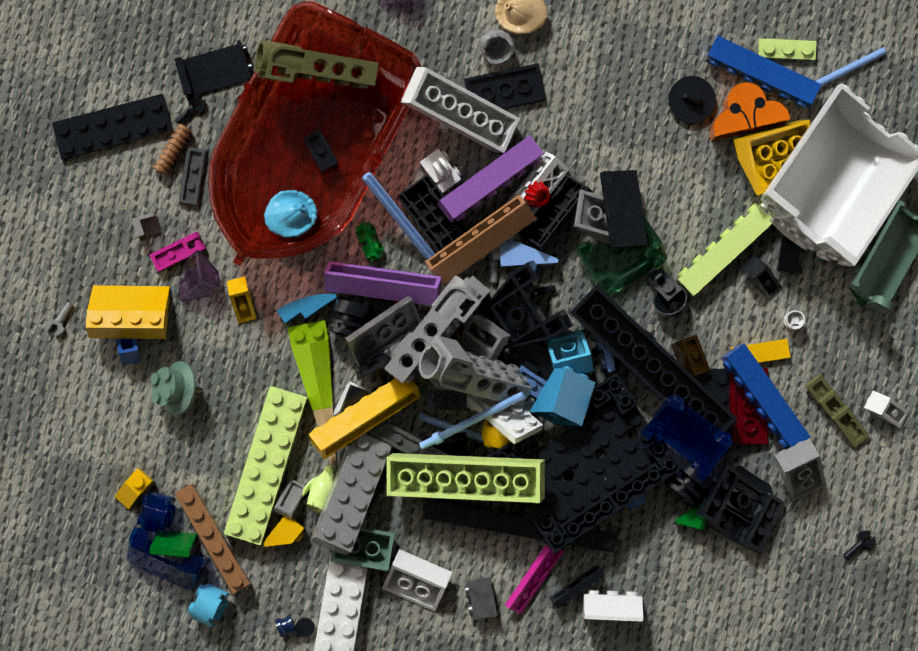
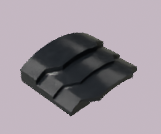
[696,464,785,553]

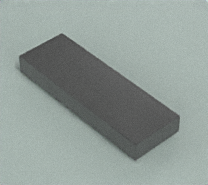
[178,147,207,206]

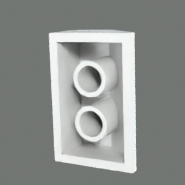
[382,549,452,612]
[582,590,643,621]

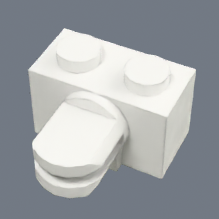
[420,149,462,194]

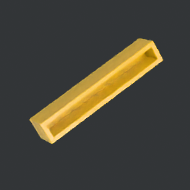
[309,378,420,460]

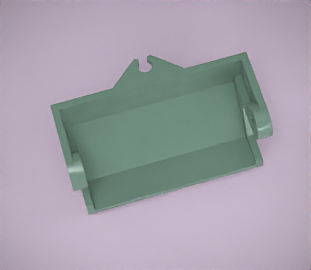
[849,200,918,315]

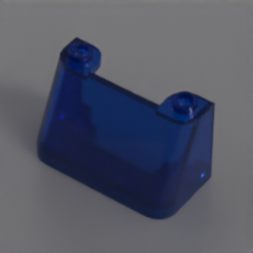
[641,395,733,482]
[126,525,210,590]

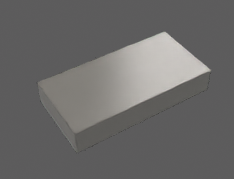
[273,478,305,519]

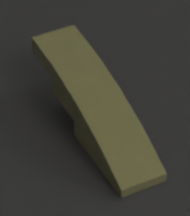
[804,374,869,448]

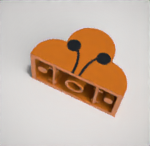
[710,82,790,141]

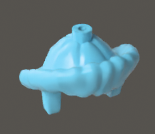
[264,190,318,238]

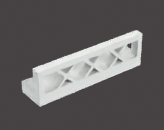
[505,152,569,214]

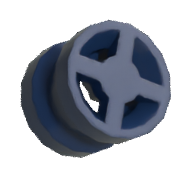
[275,615,296,638]

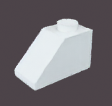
[864,391,909,428]

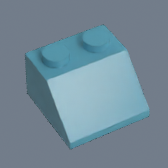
[546,329,594,374]

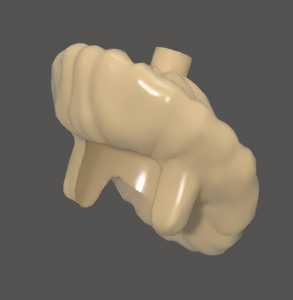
[495,0,547,35]

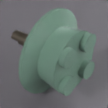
[151,361,203,415]

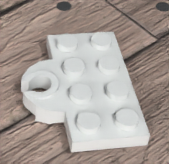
[467,394,543,444]

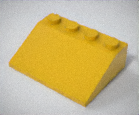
[733,120,811,195]
[86,285,170,339]

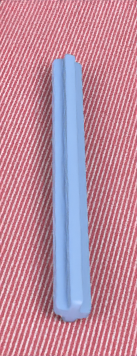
[362,172,435,260]

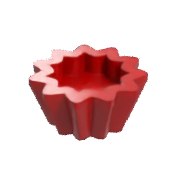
[524,181,551,208]

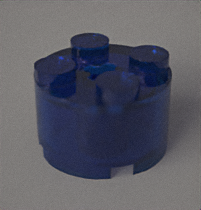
[137,492,176,535]

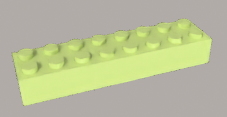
[224,386,308,545]
[387,453,545,503]

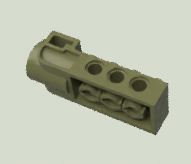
[255,40,378,89]

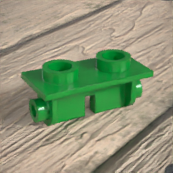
[355,222,385,262]

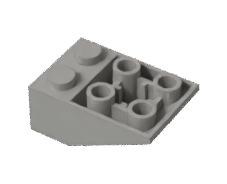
[458,314,511,361]

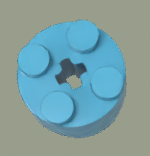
[188,583,230,628]

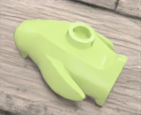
[302,464,338,513]

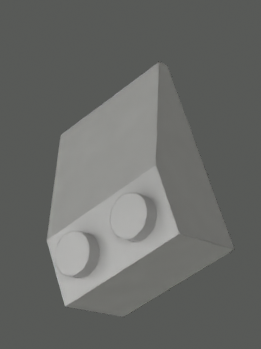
[574,190,610,244]
[774,439,827,502]

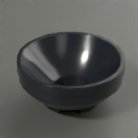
[653,287,688,318]

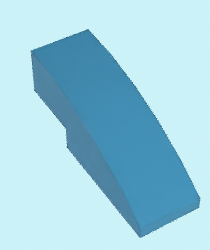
[276,294,338,324]

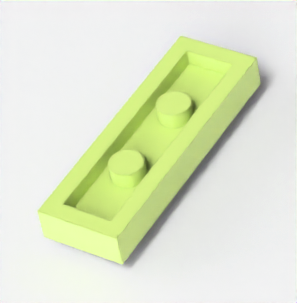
[758,38,816,61]

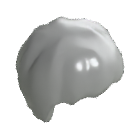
[479,29,514,65]

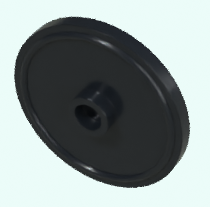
[668,76,716,124]
[508,343,553,381]

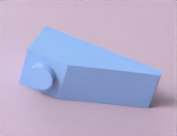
[499,239,558,268]

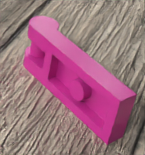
[150,231,207,272]

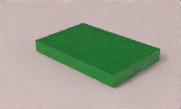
[150,530,197,558]

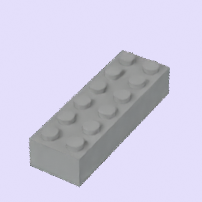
[310,434,392,556]

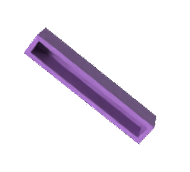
[437,135,544,222]
[324,261,442,306]

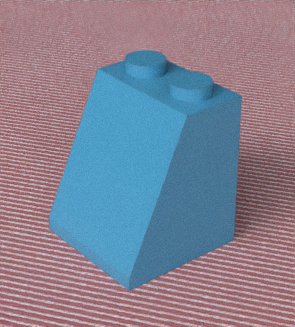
[530,366,595,426]

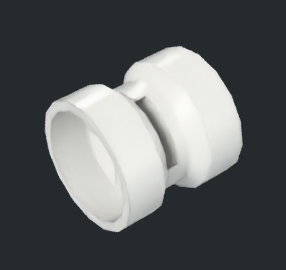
[783,310,805,330]

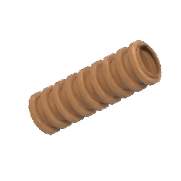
[152,124,193,176]

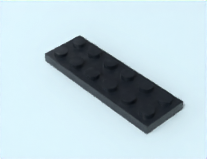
[52,94,173,160]

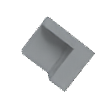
[132,212,161,239]

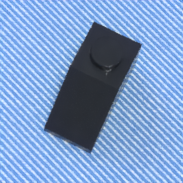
[740,255,782,300]

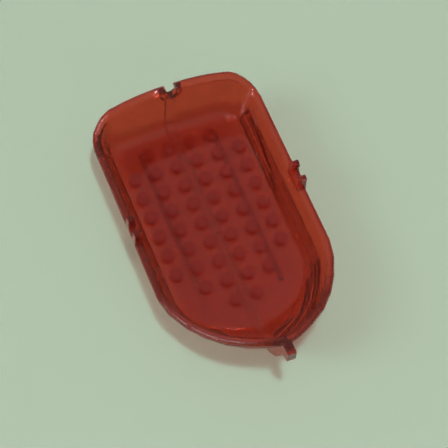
[208,1,421,267]

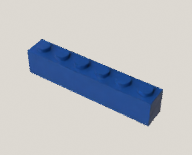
[706,35,822,109]
[721,343,811,450]

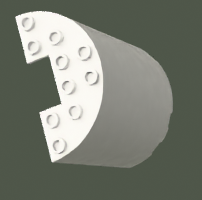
[760,84,918,266]

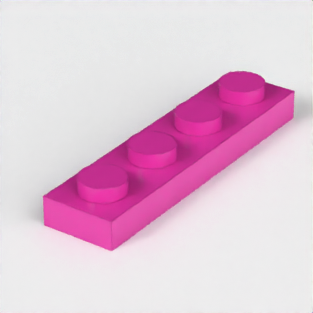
[505,545,564,615]

